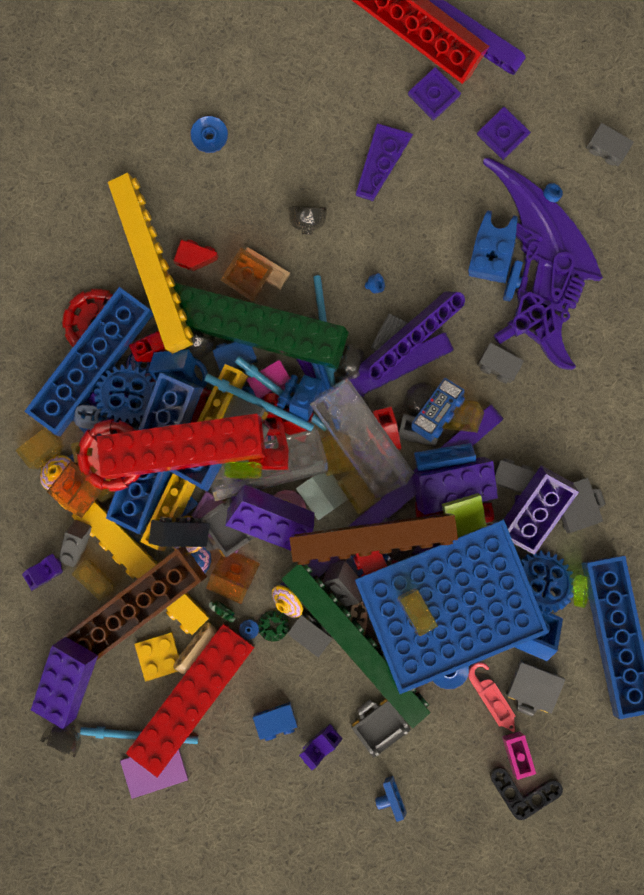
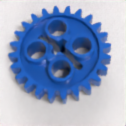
[94,364,156,426]
[521,551,576,614]

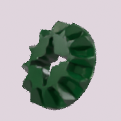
[209,600,236,622]
[258,610,289,642]

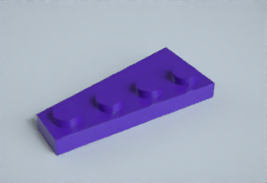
[356,123,413,201]

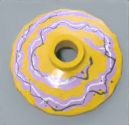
[40,456,76,492]
[272,585,303,618]

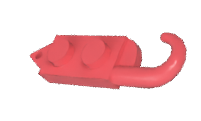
[468,661,516,732]

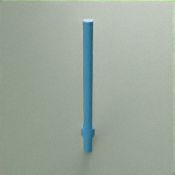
[313,275,336,388]
[234,356,329,431]
[204,374,314,432]
[80,726,198,744]

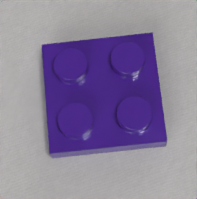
[408,67,461,121]
[477,107,531,160]

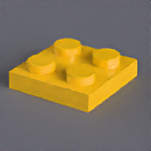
[134,632,179,682]

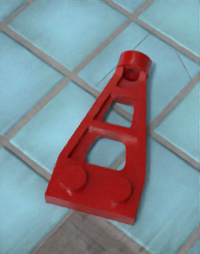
[248,393,289,470]

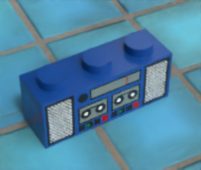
[412,378,465,442]

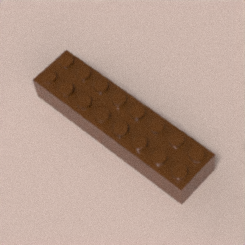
[289,513,458,565]
[57,547,207,661]

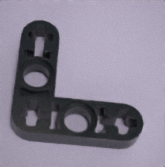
[490,767,563,820]

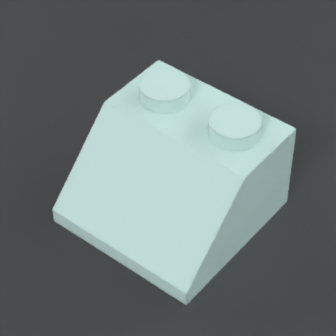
[296,467,349,520]

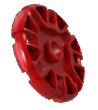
[62,288,113,347]
[77,420,140,491]

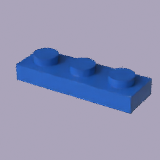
[414,443,476,471]

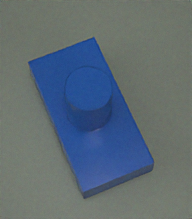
[375,776,407,822]

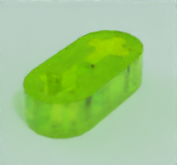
[224,462,262,479]
[573,575,588,608]

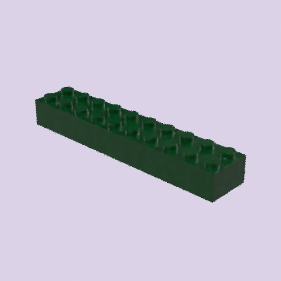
[153,283,349,369]
[280,562,431,729]

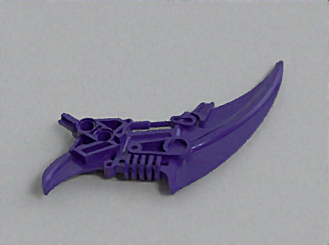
[483,158,603,370]

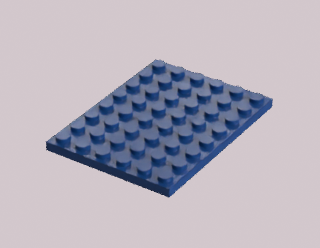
[354,520,549,694]

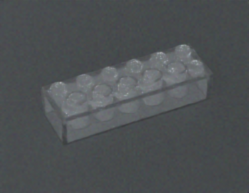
[310,378,414,499]
[211,429,328,501]

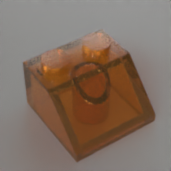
[220,247,273,301]
[47,461,104,518]
[206,553,260,604]

